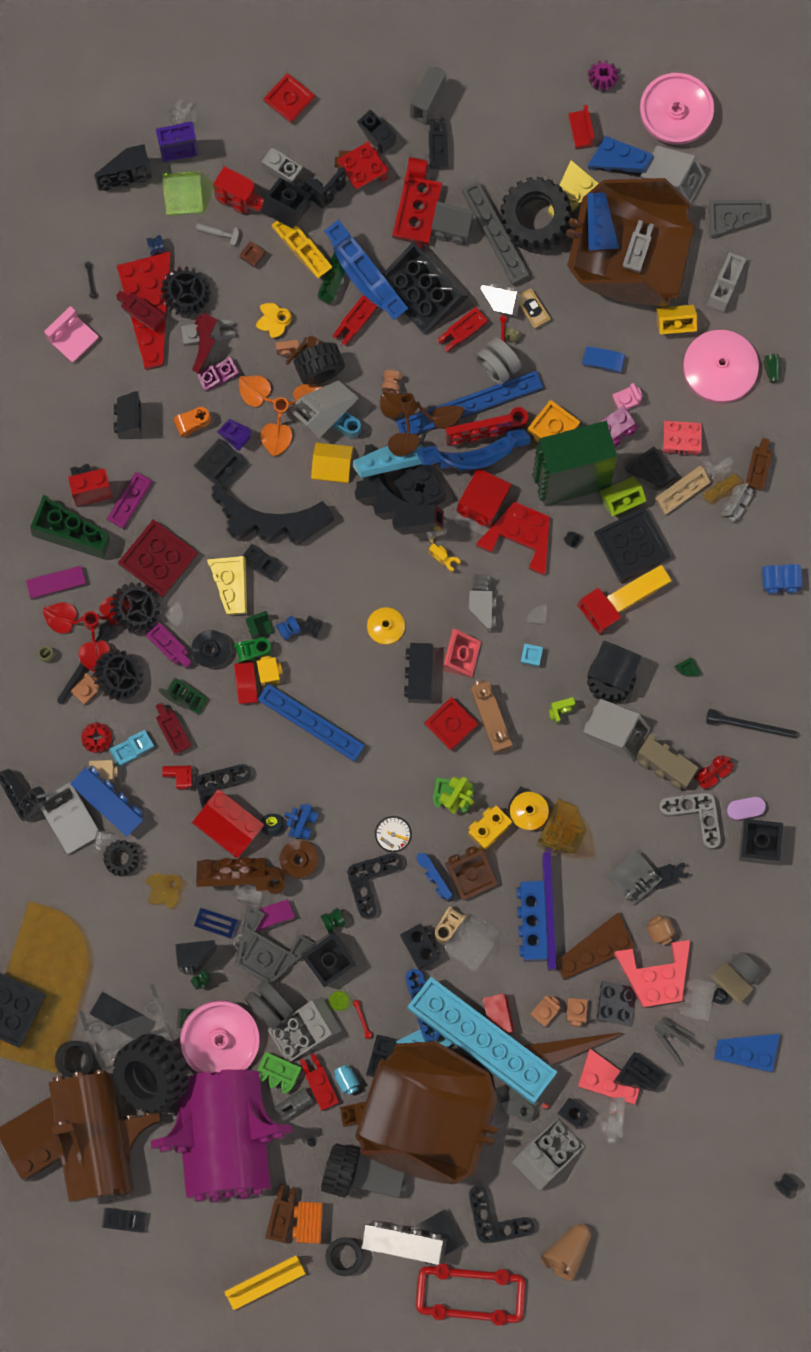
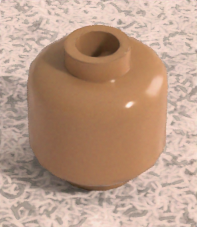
[646,914,675,945]

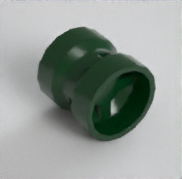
[320,907,346,933]

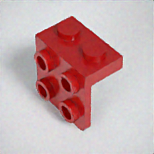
[338,141,389,189]

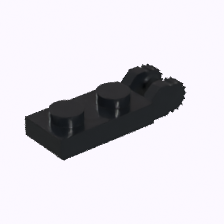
[429,119,448,169]

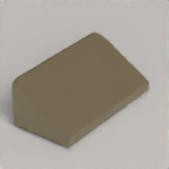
[711,962,753,1004]

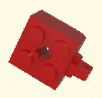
[213,166,264,215]

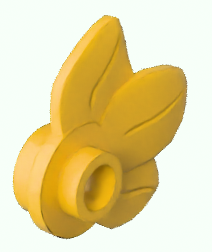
[255,303,292,338]

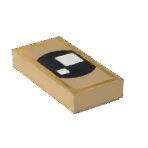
[519,288,551,330]

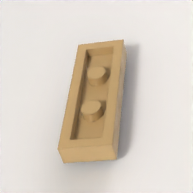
[655,466,710,515]

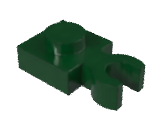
[190,970,212,990]

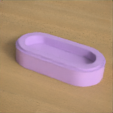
[727,797,766,821]

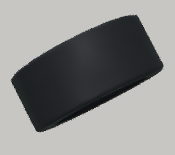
[55,1041,94,1078]
[325,1237,363,1276]

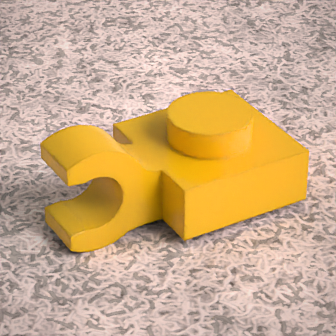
[428,543,461,573]

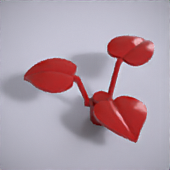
[43,596,132,673]

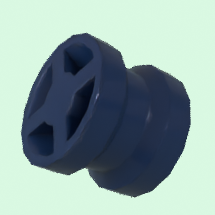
[146,235,165,256]

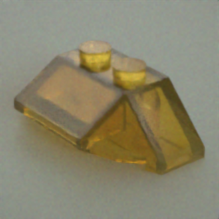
[536,798,587,855]

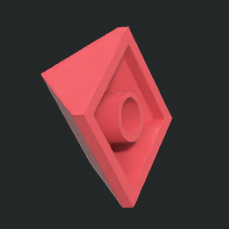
[443,629,481,678]

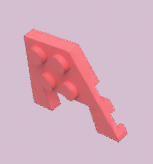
[614,940,690,1008]

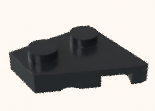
[625,446,676,488]
[613,1052,667,1092]

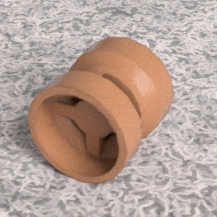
[381,370,402,394]

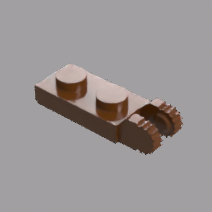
[265,1184,297,1243]

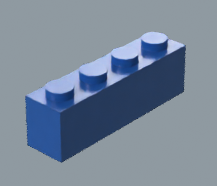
[70,764,144,837]

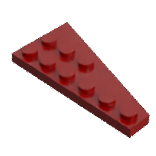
[117,251,171,370]

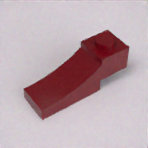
[192,313,218,373]

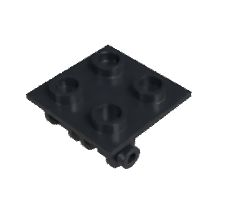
[596,981,636,1027]

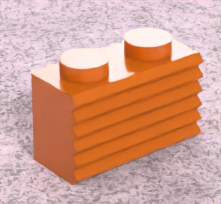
[293,1202,323,1244]

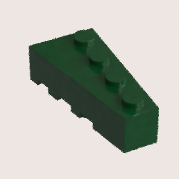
[30,494,110,559]

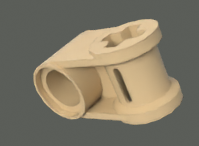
[434,905,467,944]

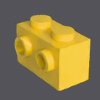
[656,305,697,334]
[468,806,512,851]

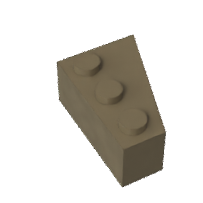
[636,733,698,790]

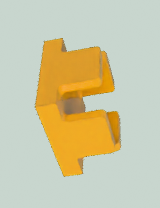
[527,400,581,443]

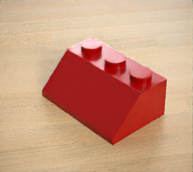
[192,789,264,859]

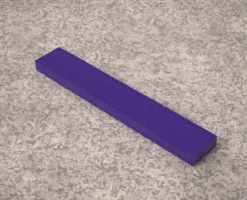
[542,852,556,971]

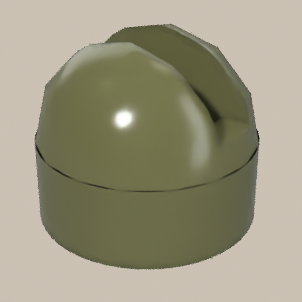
[505,328,521,342]
[38,646,54,662]

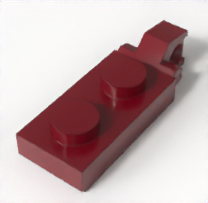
[116,290,165,332]
[155,702,192,755]

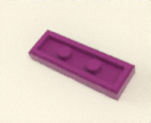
[107,472,153,529]
[26,566,86,600]

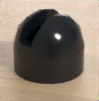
[564,531,581,548]
[712,987,728,1004]

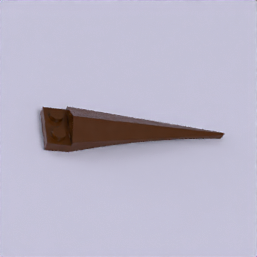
[464,1032,622,1090]

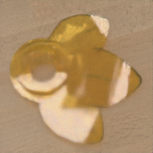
[145,873,182,909]

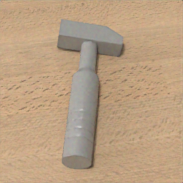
[196,223,239,247]

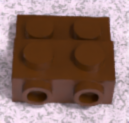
[445,846,498,901]

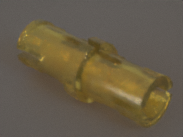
[702,473,740,503]

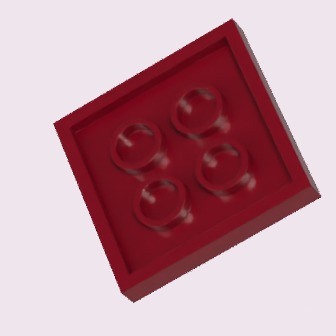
[118,519,198,598]

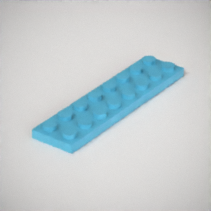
[407,977,557,1104]

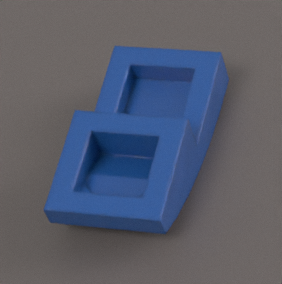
[582,346,626,373]

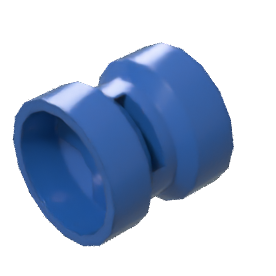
[276,615,302,641]

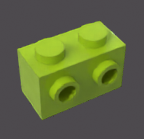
[599,476,646,516]

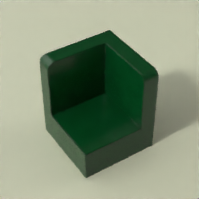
[245,611,273,640]

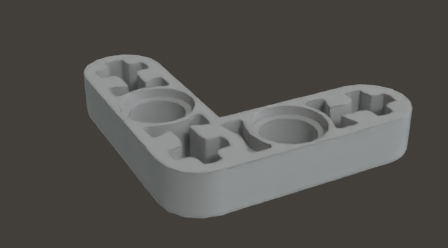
[659,793,721,850]

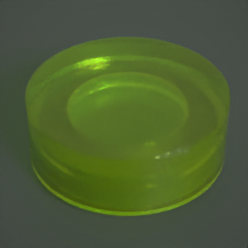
[329,991,349,1011]

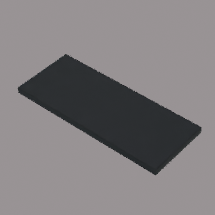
[90,992,156,1040]

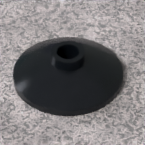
[191,630,230,668]

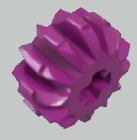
[588,60,619,92]

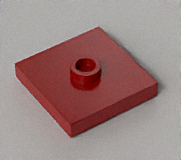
[263,73,315,124]
[424,697,478,751]

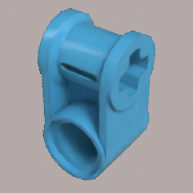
[331,412,362,439]

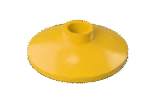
[367,607,405,645]
[510,792,549,830]

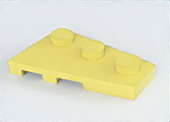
[548,160,599,217]

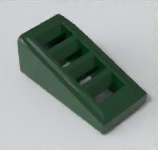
[167,678,209,715]

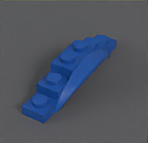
[324,219,408,320]
[417,428,530,471]

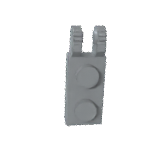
[622,220,654,274]
[181,319,235,346]

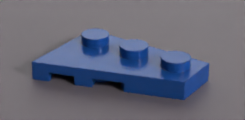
[587,136,654,173]
[587,193,619,250]
[714,1034,780,1073]

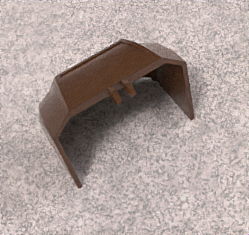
[566,178,694,306]
[355,1041,498,1184]

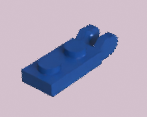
[416,852,454,901]

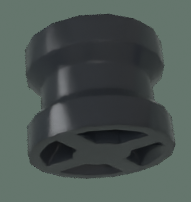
[302,615,323,639]
[774,1173,799,1198]

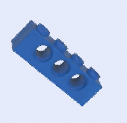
[517,881,548,962]

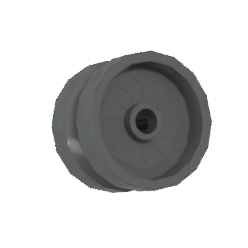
[244,980,293,1030]

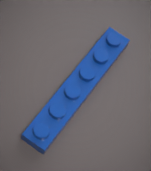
[258,684,365,762]

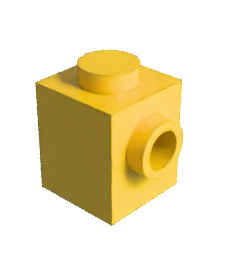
[257,656,283,687]

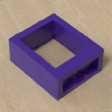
[156,121,199,163]

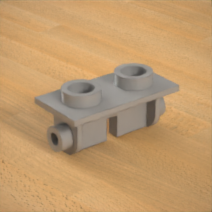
[720,483,753,523]

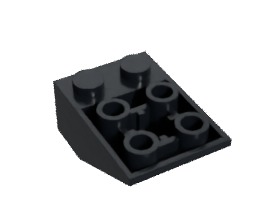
[94,144,152,191]

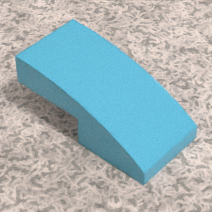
[109,730,154,767]

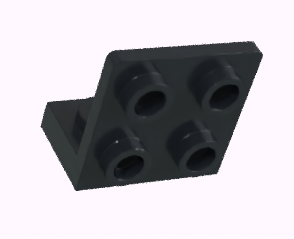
[305,166,347,209]

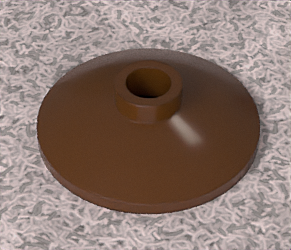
[279,840,318,879]

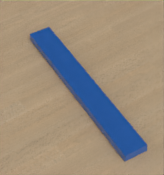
[396,371,543,435]

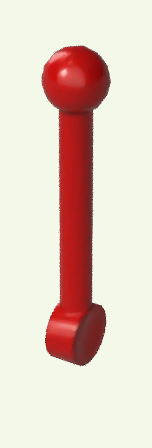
[499,315,507,342]
[353,1000,372,1039]

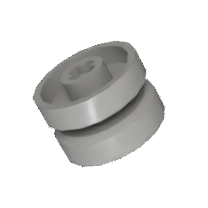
[475,337,522,385]

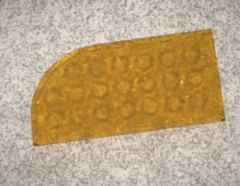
[0,901,89,1074]

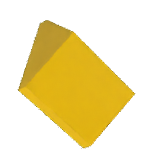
[311,442,353,484]

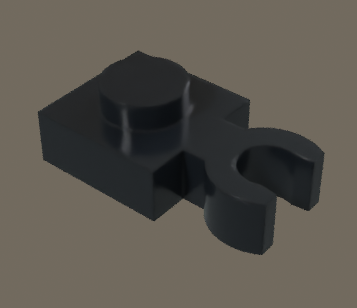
[654,863,689,889]

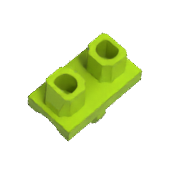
[439,777,474,815]

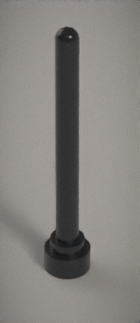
[57,622,115,704]
[706,709,798,738]

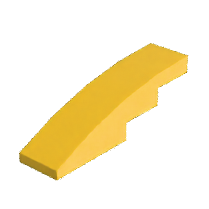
[271,221,332,279]
[606,565,672,613]

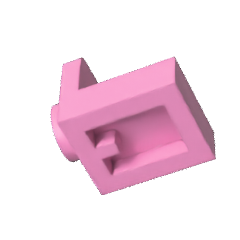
[612,383,643,410]

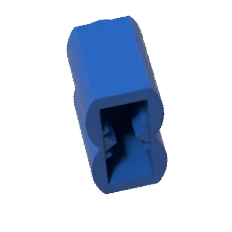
[761,564,802,595]

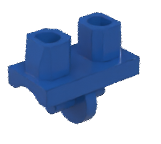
[284,803,318,839]

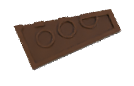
[556,912,635,980]

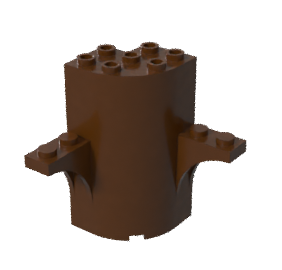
[48,1070,162,1203]

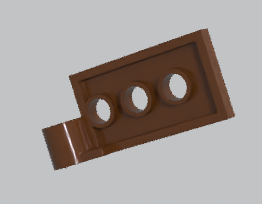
[196,857,285,894]

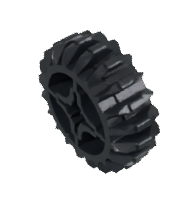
[160,266,211,316]
[109,582,161,634]
[92,649,143,701]

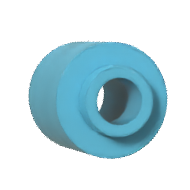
[334,1064,361,1095]

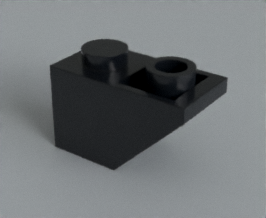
[357,109,396,154]

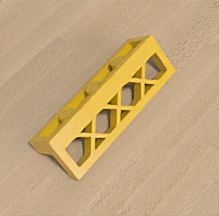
[224,1255,306,1310]

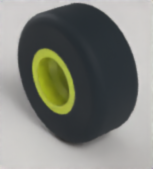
[260,814,284,836]

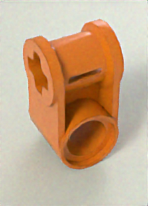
[173,407,211,437]

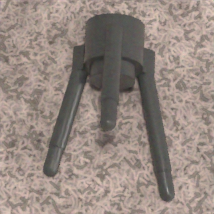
[654,1017,695,1066]

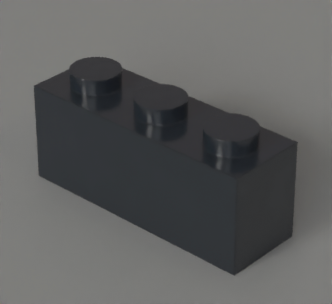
[404,643,433,704]

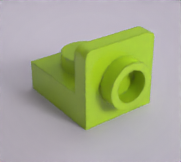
[548,697,575,724]

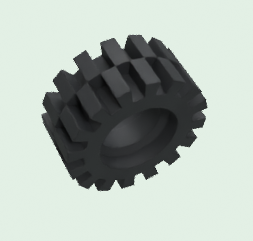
[103,840,139,877]

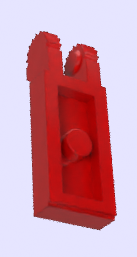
[333,295,378,346]
[437,307,488,352]
[300,1053,339,1111]

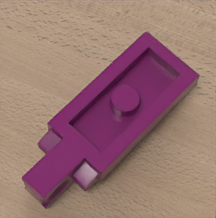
[145,622,192,669]

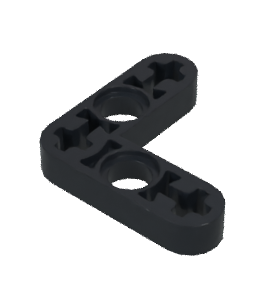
[196,764,251,809]
[0,768,46,821]
[347,853,402,920]
[469,1185,534,1243]

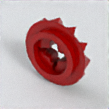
[81,722,112,753]

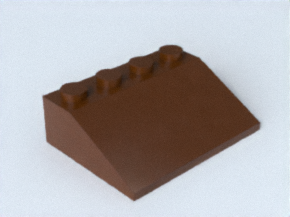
[0,1097,61,1181]

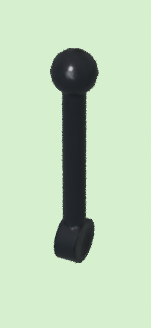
[84,262,97,299]

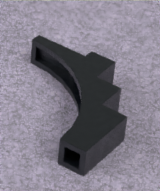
[355,444,444,535]
[211,483,334,546]

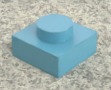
[520,643,543,667]

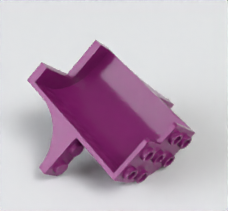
[151,1069,293,1203]

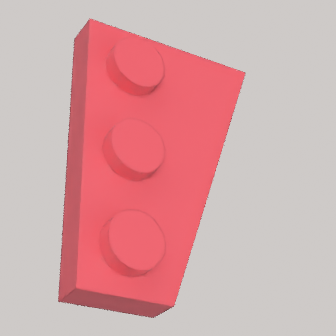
[578,1049,639,1105]

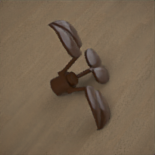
[380,392,464,456]

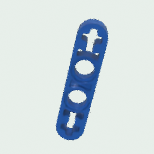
[406,969,440,1042]

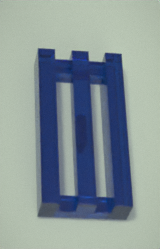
[194,908,237,939]

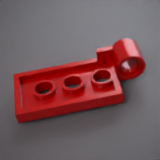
[392,157,442,245]
[445,407,528,447]

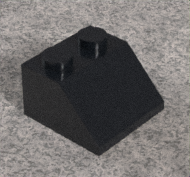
[114,391,141,439]
[175,940,217,975]

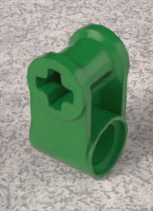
[234,637,272,663]

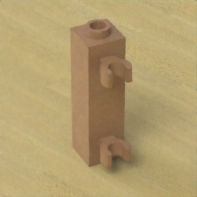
[470,680,512,755]

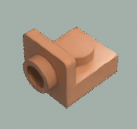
[276,340,303,357]
[71,673,99,706]
[530,995,561,1027]
[566,998,588,1027]

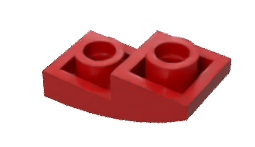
[233,662,258,704]

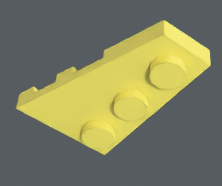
[207,556,247,615]

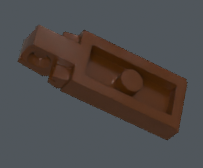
[745,437,772,491]

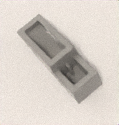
[707,252,746,312]

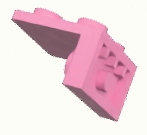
[44,306,98,363]

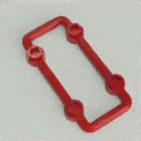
[416,1263,526,1326]

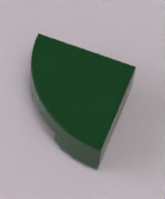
[674,657,701,677]

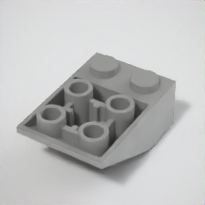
[289,380,358,438]
[41,782,101,854]
[268,997,342,1062]
[512,1118,585,1191]

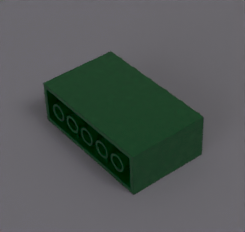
[532,420,618,506]

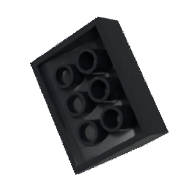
[382,241,470,335]

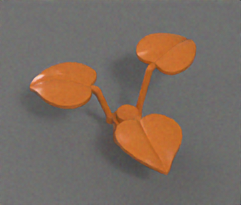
[239,375,322,456]

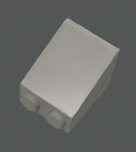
[641,146,705,204]
[583,699,651,762]

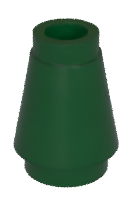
[763,354,781,382]

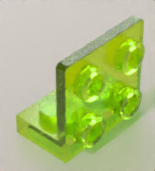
[163,171,203,215]

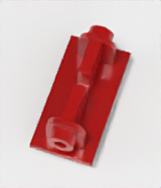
[694,755,734,790]

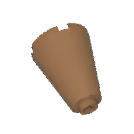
[540,1224,591,1281]

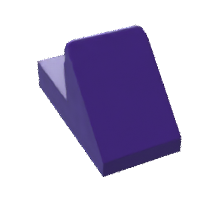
[217,419,252,451]

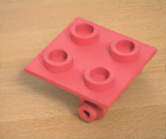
[662,421,701,455]

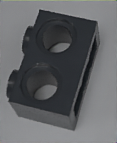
[400,923,441,970]

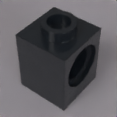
[557,1097,588,1129]

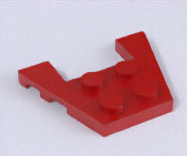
[476,502,550,576]

